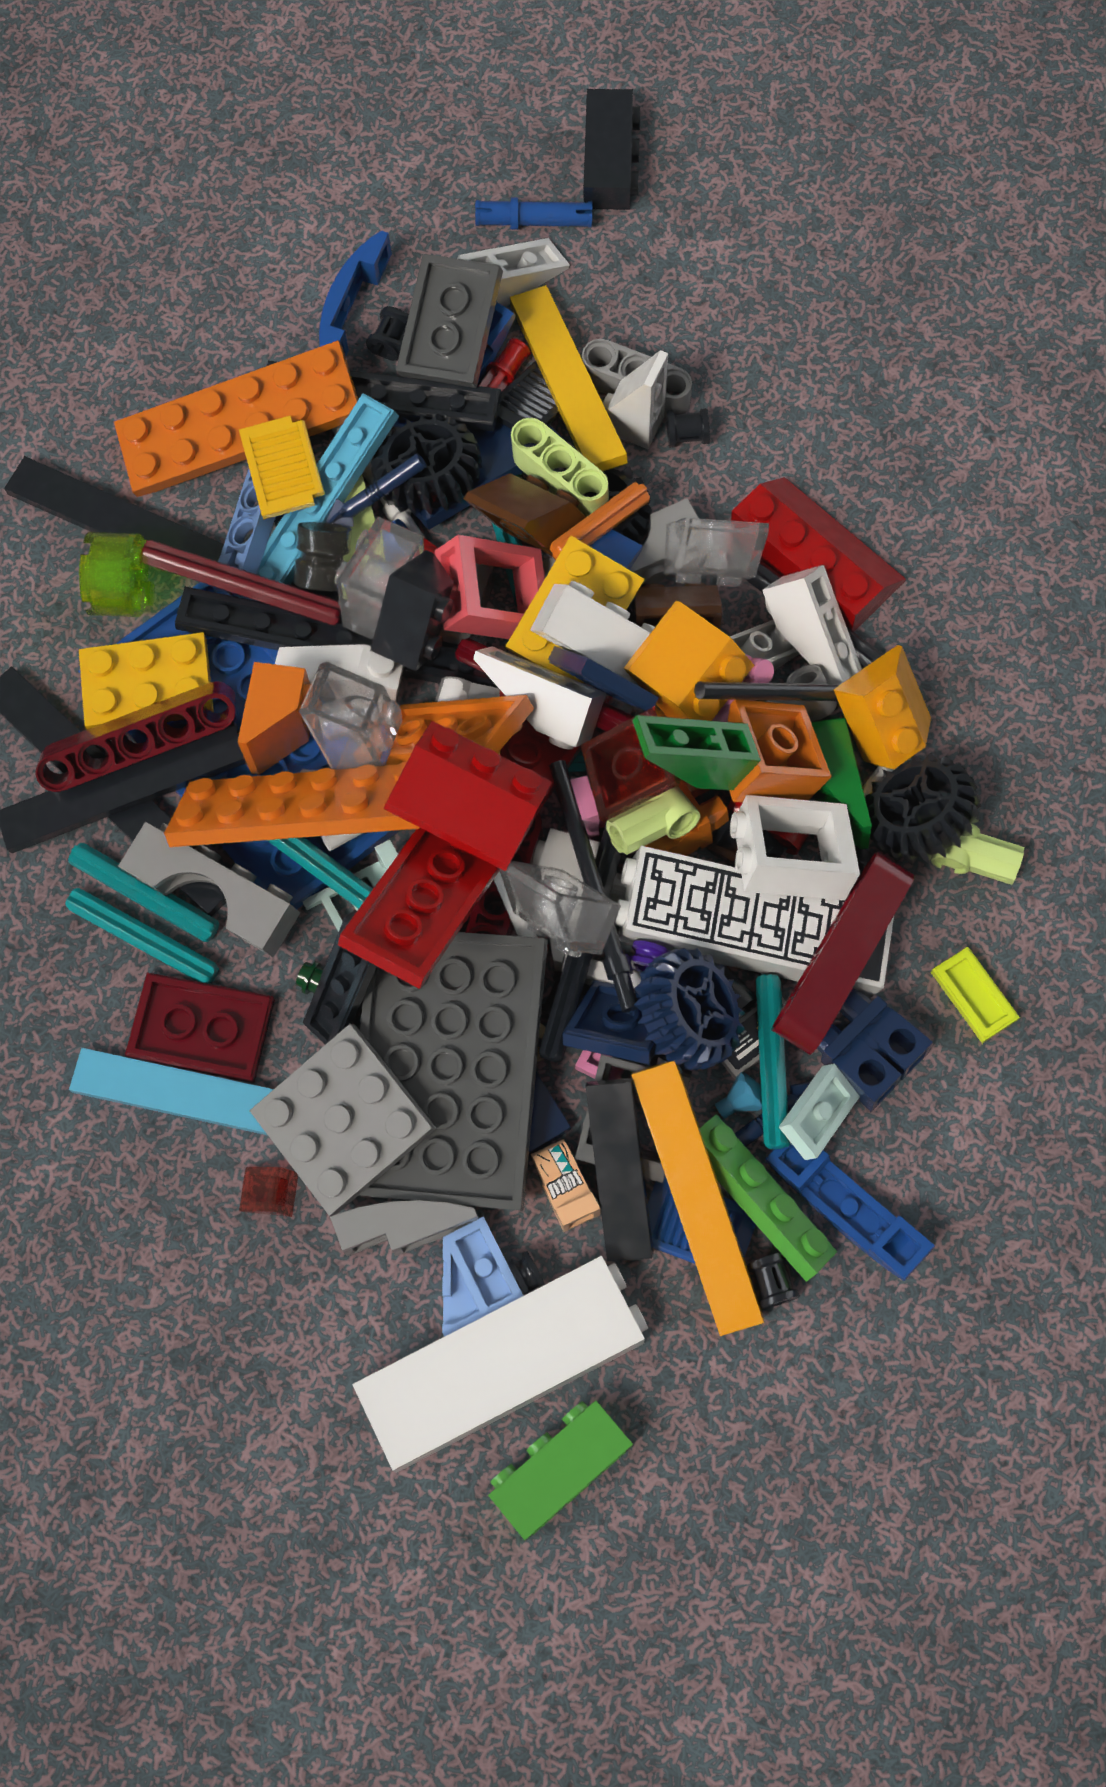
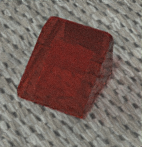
[239,1167,298,1217]

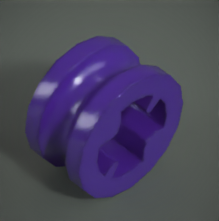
[629,940,669,972]

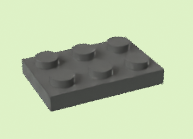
[396,254,503,388]

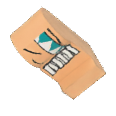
[530,1139,600,1232]

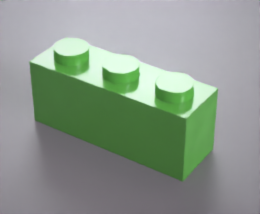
[488,1400,633,1541]

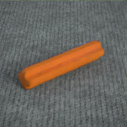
[549,482,650,560]

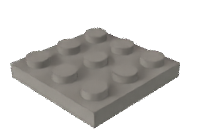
[249,1024,437,1216]

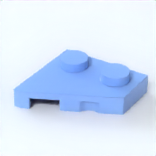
[442,1216,523,1337]

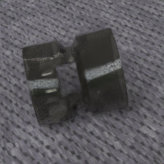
[293,522,352,591]

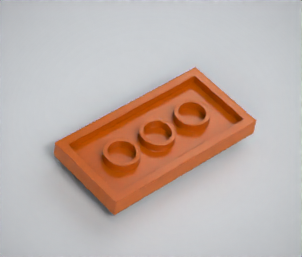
[356,695,534,766]

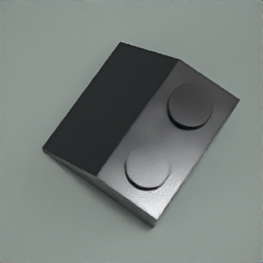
[370,550,454,671]

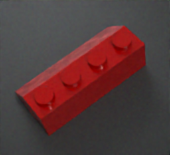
[729,477,906,631]

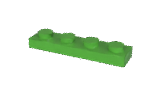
[700,1114,837,1282]

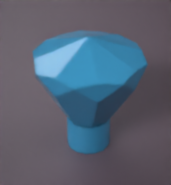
[715,1072,762,1119]

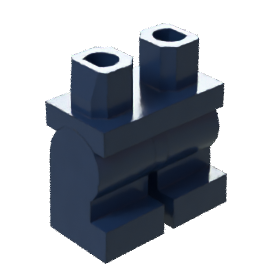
[817,988,933,1112]

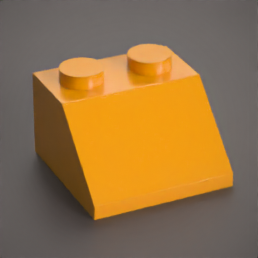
[623,601,754,721]
[833,645,931,770]

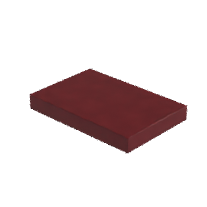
[125,972,275,1083]

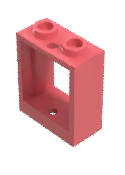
[435,534,545,639]

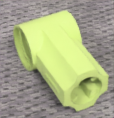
[606,780,700,855]
[931,824,1025,885]

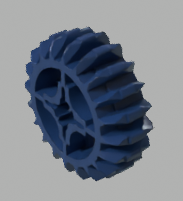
[634,948,745,1071]

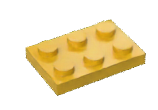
[505,535,644,684]
[79,632,214,729]

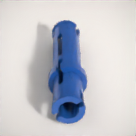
[475,197,593,230]

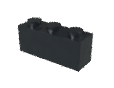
[583,89,640,210]

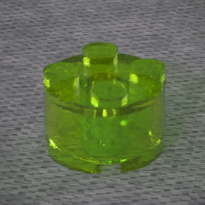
[79,532,155,617]

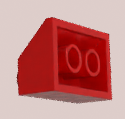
[383,721,552,871]

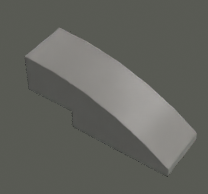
[330,1200,478,1256]

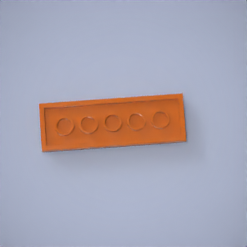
[114,340,358,497]
[164,761,420,847]

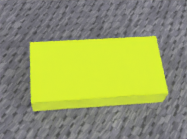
[931,947,1020,1044]

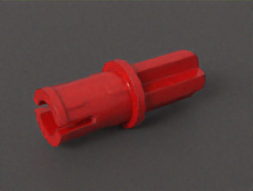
[478,338,531,391]

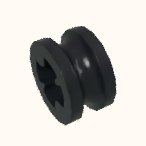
[507,1251,545,1295]

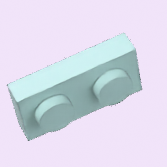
[779,1064,860,1160]

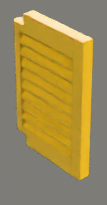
[239,416,325,520]

